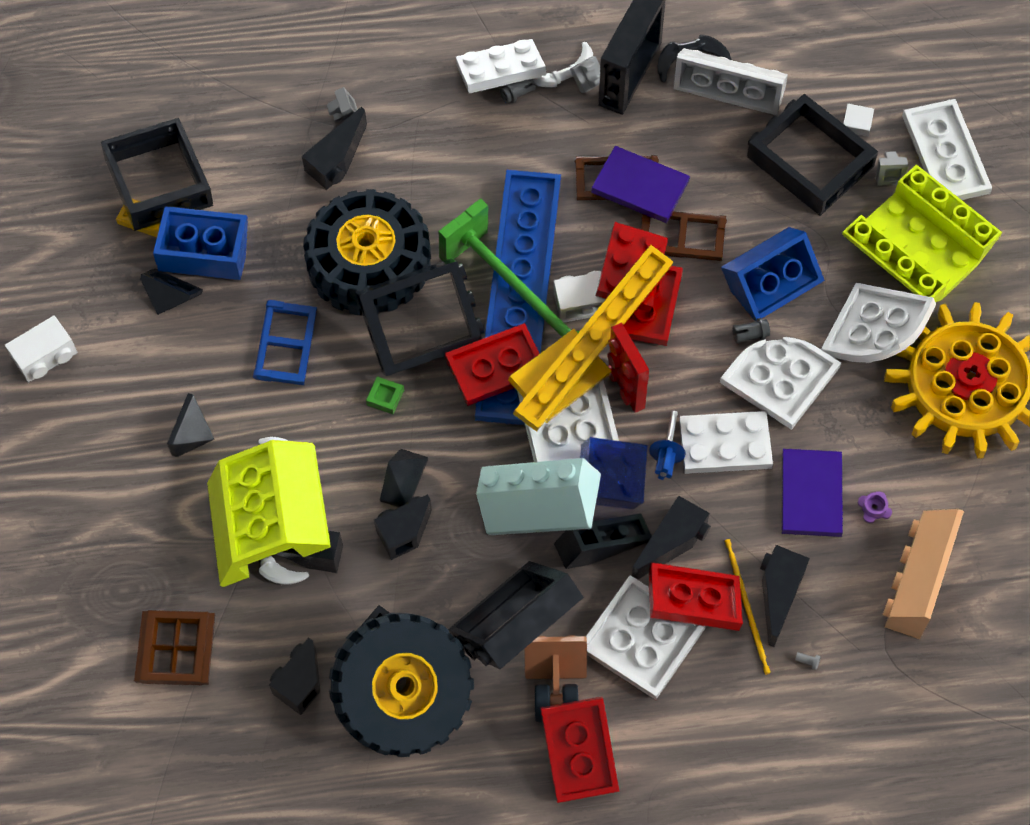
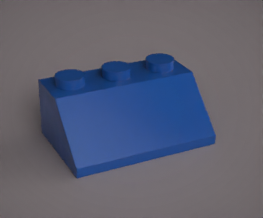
[153,206,248,280]
[721,227,825,321]

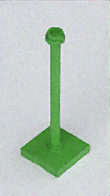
[438,198,579,337]

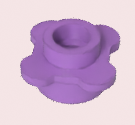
[858,492,892,523]

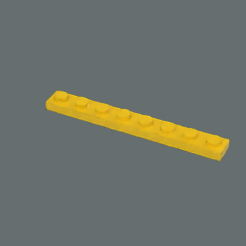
[513,245,673,432]

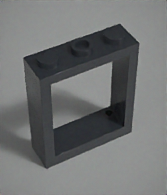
[598,0,666,115]
[747,94,878,216]
[101,118,214,231]
[355,258,484,376]
[448,561,584,669]

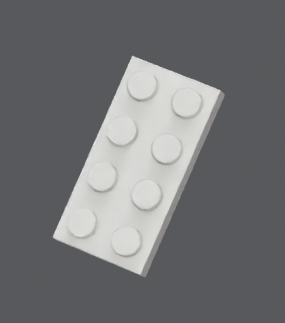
[902,99,992,200]

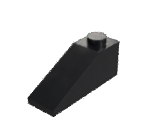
[302,107,367,190]
[632,496,711,580]
[554,513,652,569]
[760,545,810,647]

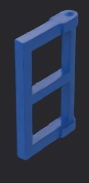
[253,300,317,385]

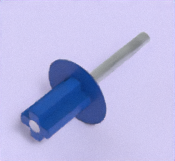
[649,411,686,480]

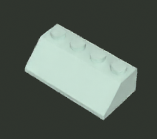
[476,458,601,535]

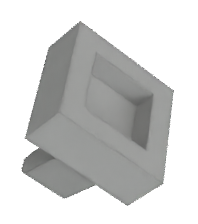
[570,56,600,93]
[327,87,358,122]
[876,151,908,186]

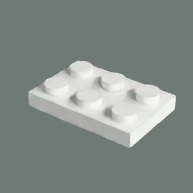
[456,39,547,93]
[679,411,773,474]

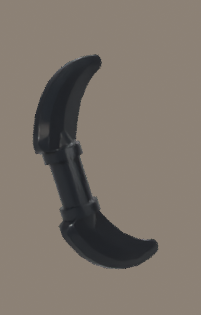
[657,35,732,82]

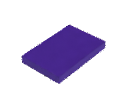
[591,146,690,224]
[782,449,843,537]

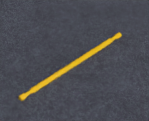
[724,539,771,675]

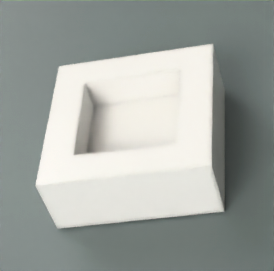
[843,104,874,137]

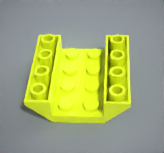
[842,164,1002,302]
[207,440,331,587]

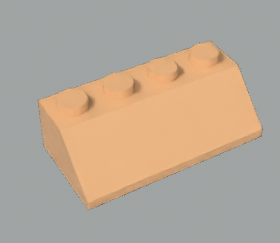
[883,509,964,639]

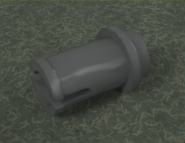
[500,79,536,103]
[732,318,770,343]

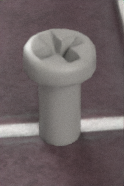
[795,652,821,670]

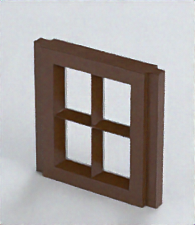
[134,610,216,685]

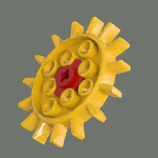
[884,302,1030,459]

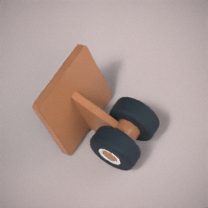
[524,635,587,722]

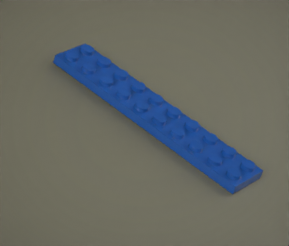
[475,170,561,425]

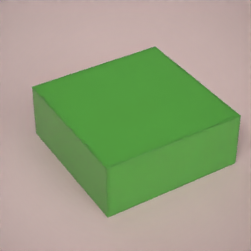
[366,376,404,414]

